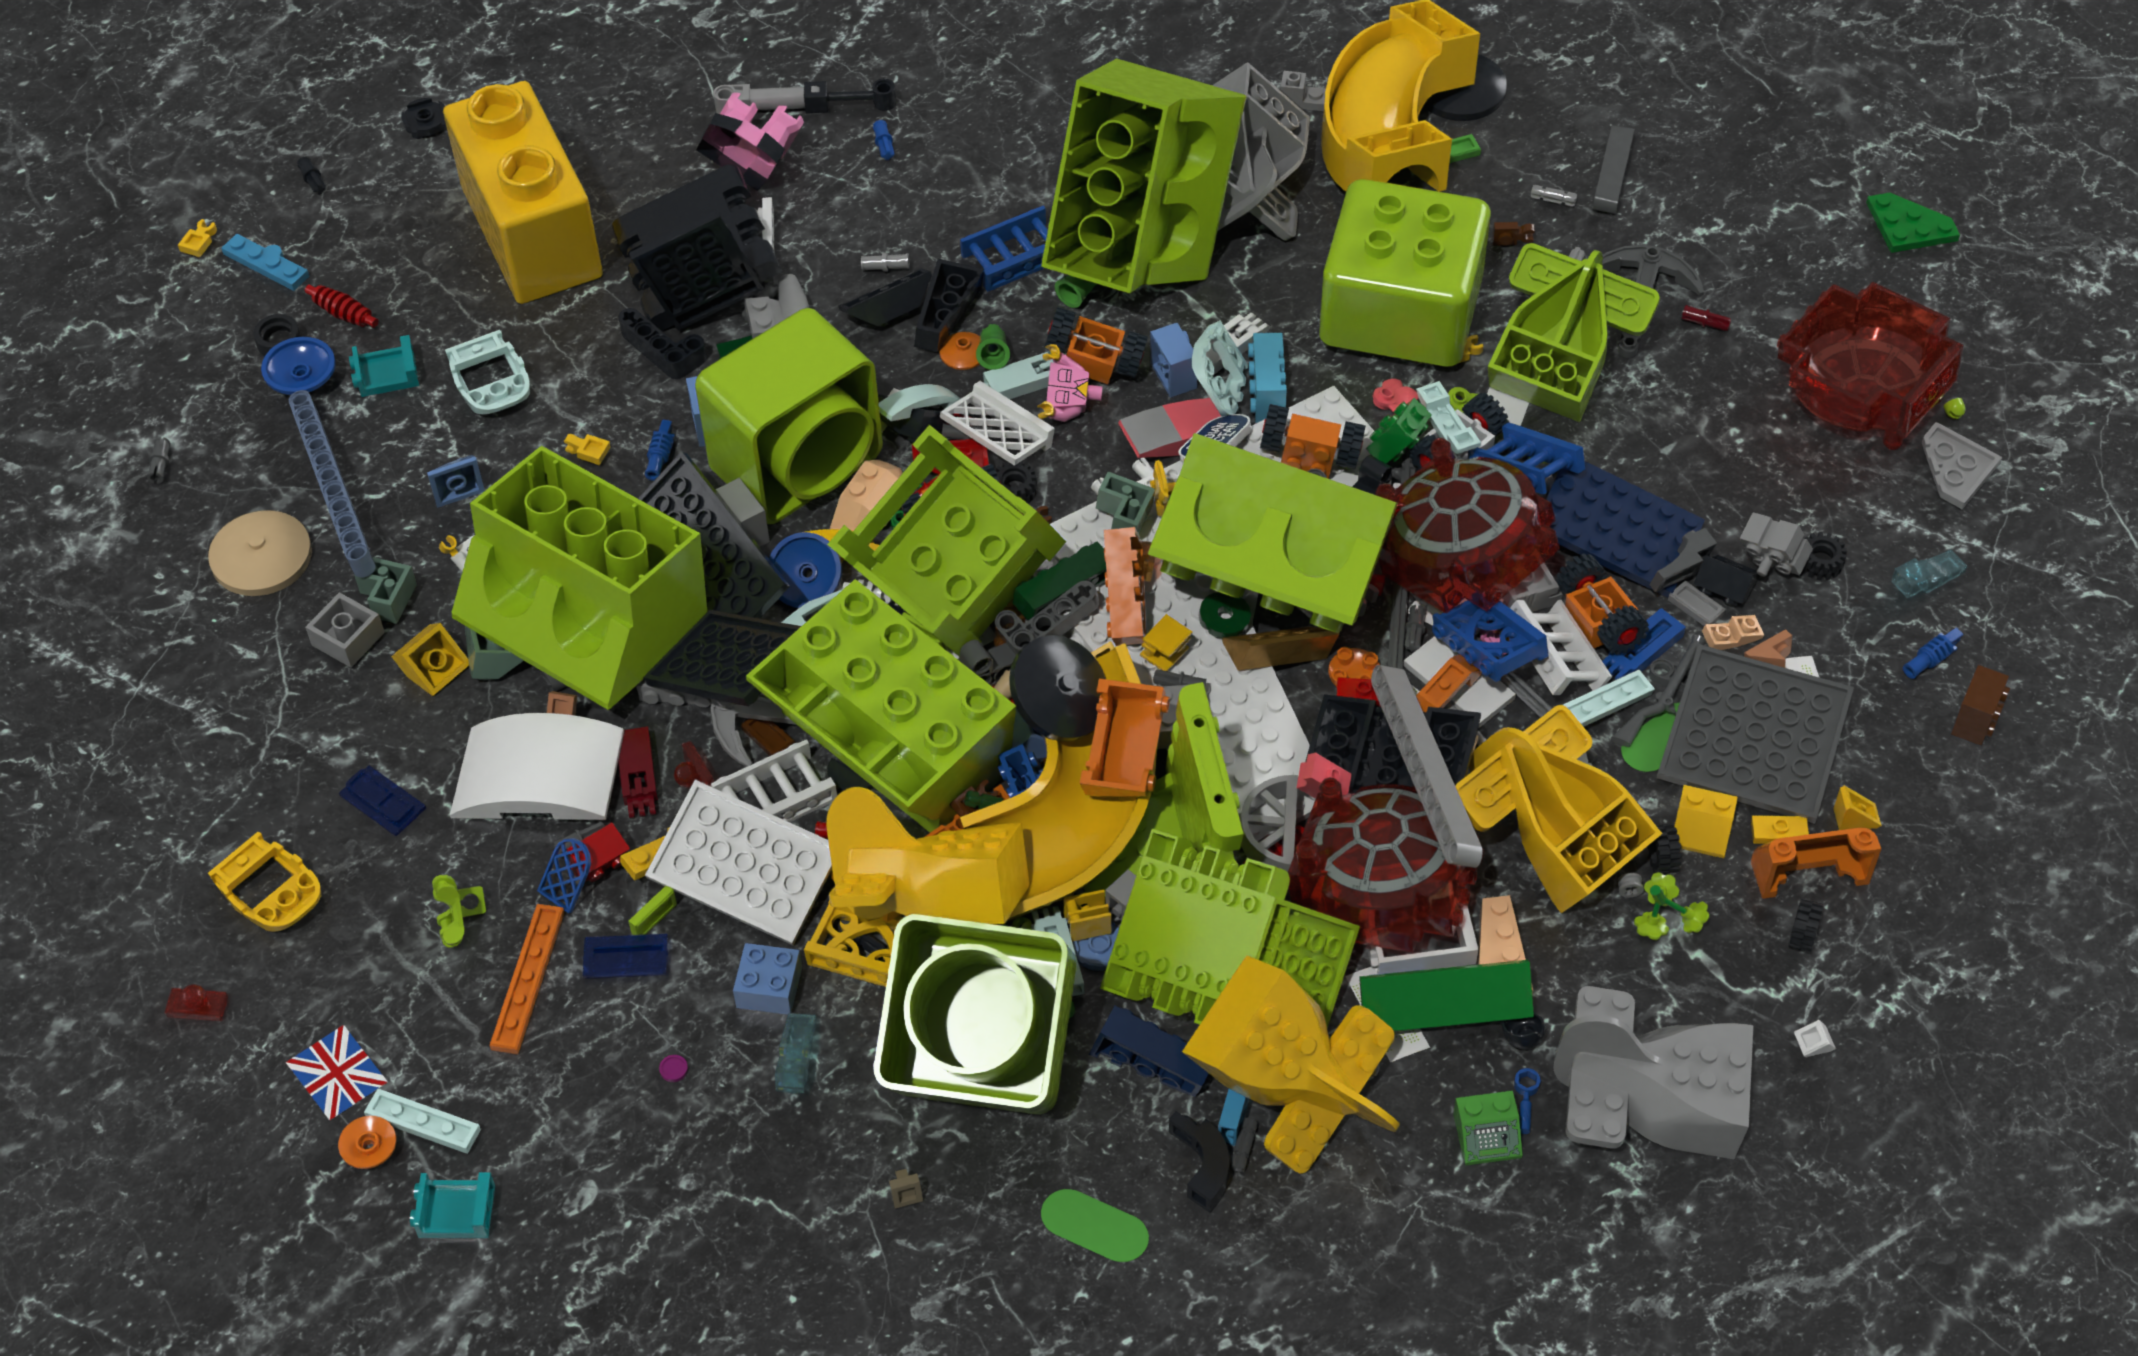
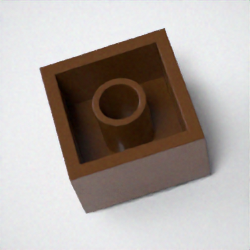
[1951,665,2010,746]

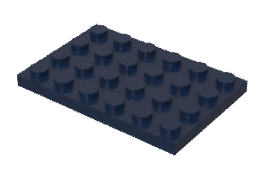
[1531,461,1705,598]

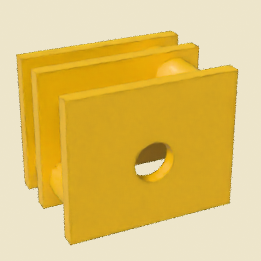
[1140,614,1193,671]
[1063,889,1111,942]

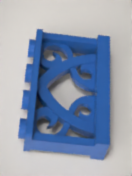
[1432,588,1548,682]

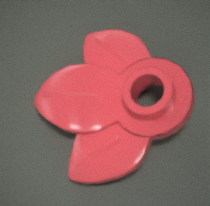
[1373,379,1419,413]

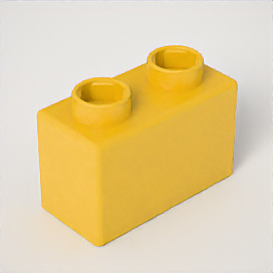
[443,81,603,304]

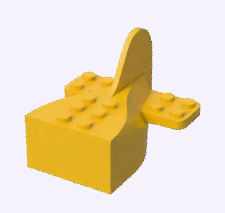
[1455,705,1663,913]
[826,787,1030,924]
[1182,955,1400,1173]

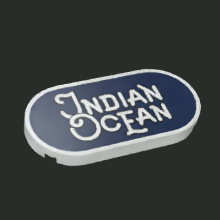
[1178,414,1252,463]

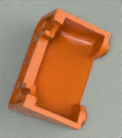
[1080,679,1170,796]
[1751,828,1881,899]

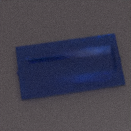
[339,765,426,836]
[582,934,668,978]

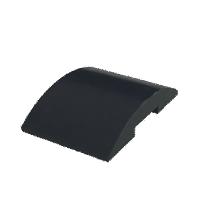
[1305,694,1481,811]

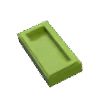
[628,886,677,940]

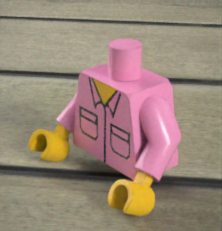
[1037,344,1102,422]

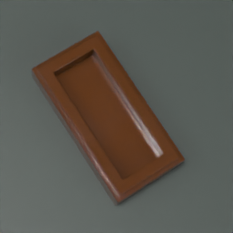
[741,718,795,756]

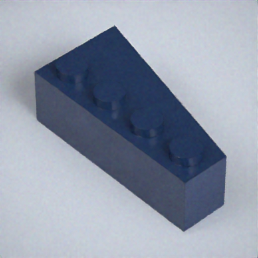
[1088,1005,1208,1097]

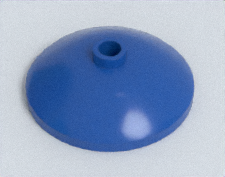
[261,337,335,395]
[769,532,842,608]

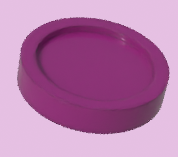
[659,1055,688,1082]

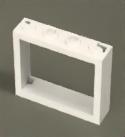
[1353,859,1478,974]

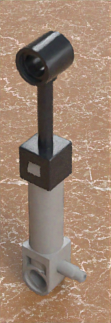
[713,78,896,114]

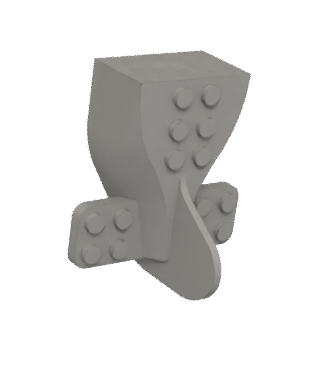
[1212,62,1310,241]
[1553,986,1753,1159]

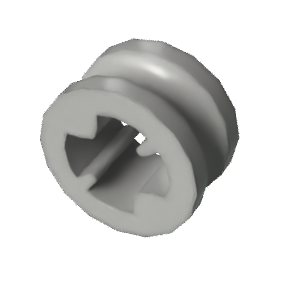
[1617,873,1644,898]

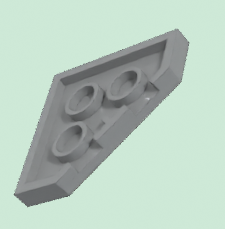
[1922,422,2002,509]

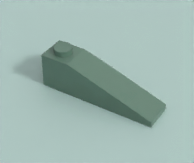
[465,626,524,680]

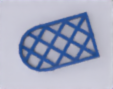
[537,838,591,914]

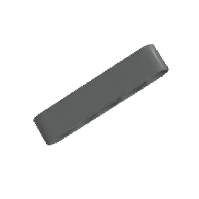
[1592,125,1635,214]

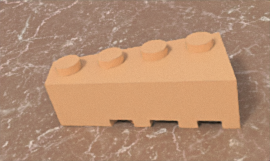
[1477,895,1533,995]

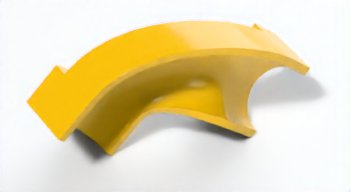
[1321,0,1480,192]
[960,643,1157,925]

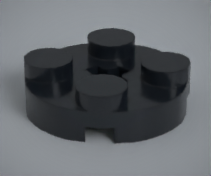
[401,98,447,139]

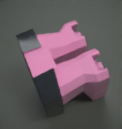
[696,93,804,191]

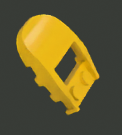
[208,832,321,932]

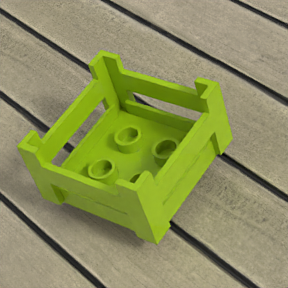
[827,425,1066,656]

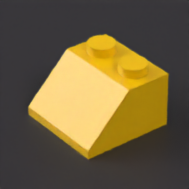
[391,623,469,696]
[1675,785,1738,858]

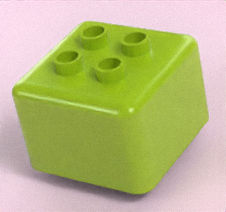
[1319,179,1491,366]
[695,308,883,524]
[874,914,1077,1114]

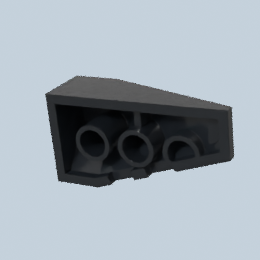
[878,394,947,442]

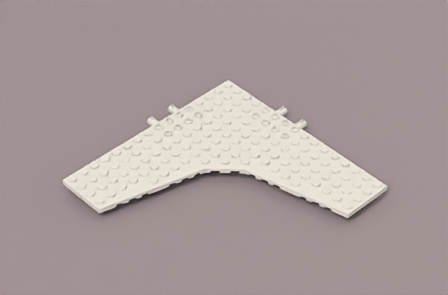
[1030,386,1374,843]

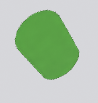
[1621,703,1680,772]
[1041,1189,1149,1262]

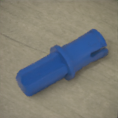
[873,120,894,160]

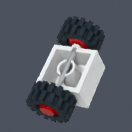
[1410,393,1509,483]

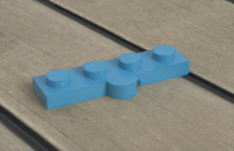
[221,234,310,291]

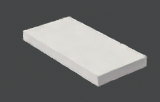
[1403,636,1516,728]

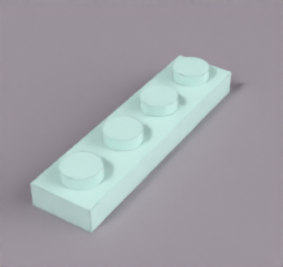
[1563,670,1655,727]
[364,1089,481,1154]

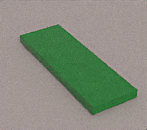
[1359,960,1534,1031]

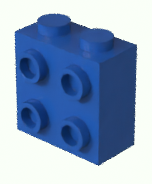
[998,744,1044,798]

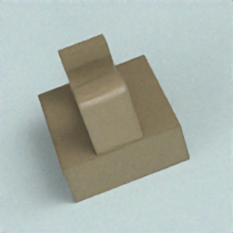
[889,1169,923,1208]

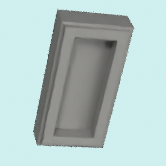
[1668,581,1726,626]

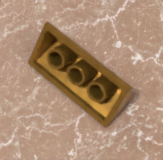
[1222,626,1339,671]

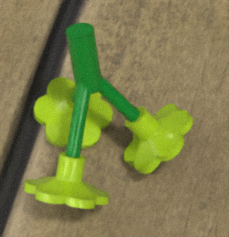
[1634,872,1709,940]

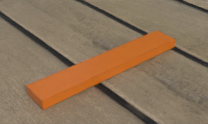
[489,904,565,1054]

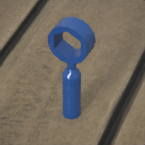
[1514,1068,1541,1134]

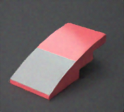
[1118,398,1221,458]

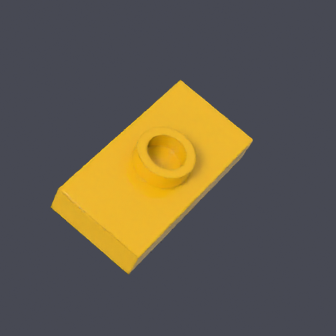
[1751,816,1809,844]

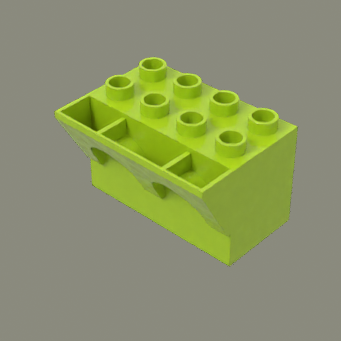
[1041,58,1247,294]
[1148,433,1398,633]
[452,445,707,710]
[746,579,1016,832]

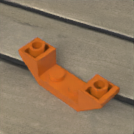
[1416,654,1482,712]

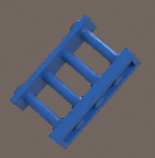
[960,206,1048,292]
[1468,422,1585,495]

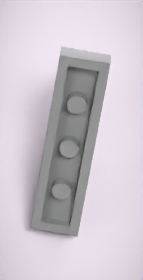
[1240,775,1298,880]

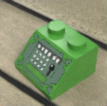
[1453,1091,1522,1166]

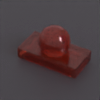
[674,741,714,788]
[165,984,228,1021]

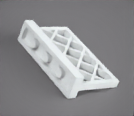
[940,381,1055,466]

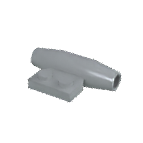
[745,274,809,338]

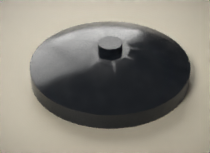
[1423,54,1507,121]
[1009,635,1106,741]

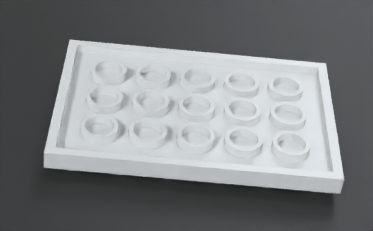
[645,780,832,945]

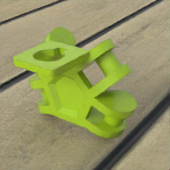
[432,875,486,948]

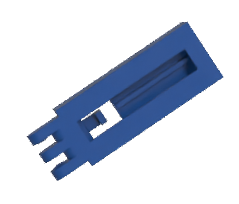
[1602,608,1686,680]

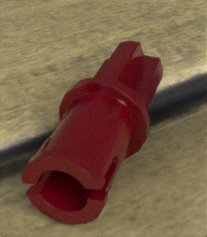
[1681,305,1731,331]

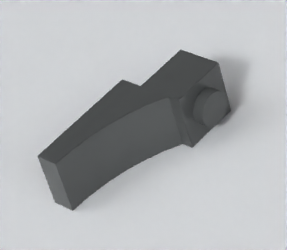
[1649,528,1717,592]

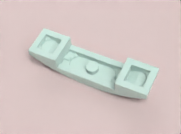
[1416,381,1481,454]
[879,384,961,421]

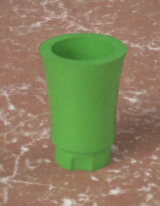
[1055,275,1098,308]
[976,324,1010,370]

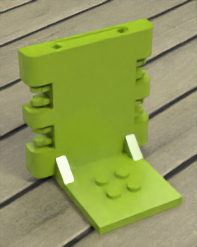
[1083,682,1244,900]
[1100,829,1360,1028]

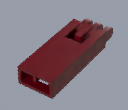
[619,726,658,818]

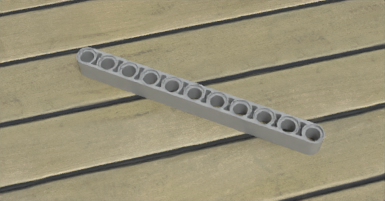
[1371,665,1482,868]

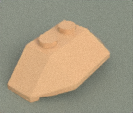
[830,460,903,531]

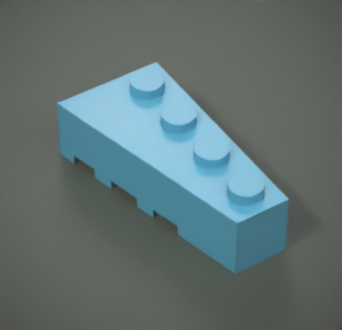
[1248,333,1287,423]

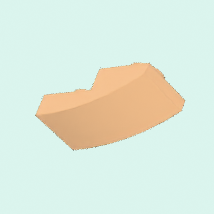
[1702,615,1764,650]

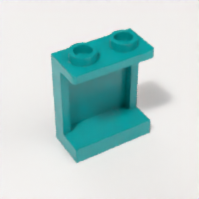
[349,335,419,397]
[410,1172,495,1238]

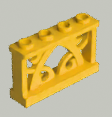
[804,900,904,987]

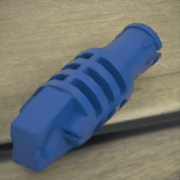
[644,420,675,481]
[1903,628,1963,679]

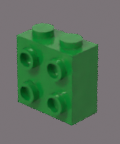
[1366,398,1432,463]

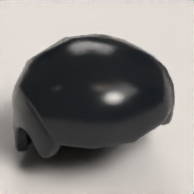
[1501,1011,1546,1050]

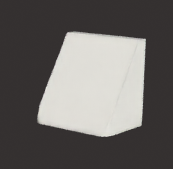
[1794,1020,1836,1057]

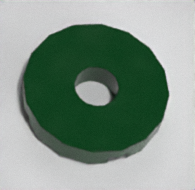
[1198,592,1251,638]

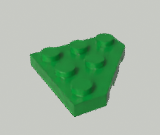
[1866,193,1960,253]

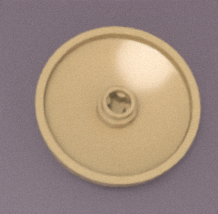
[208,511,312,596]

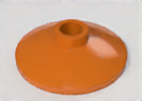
[939,332,980,370]
[338,1116,397,1169]

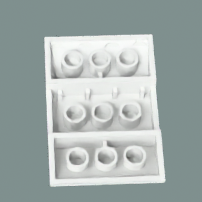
[450,713,625,820]

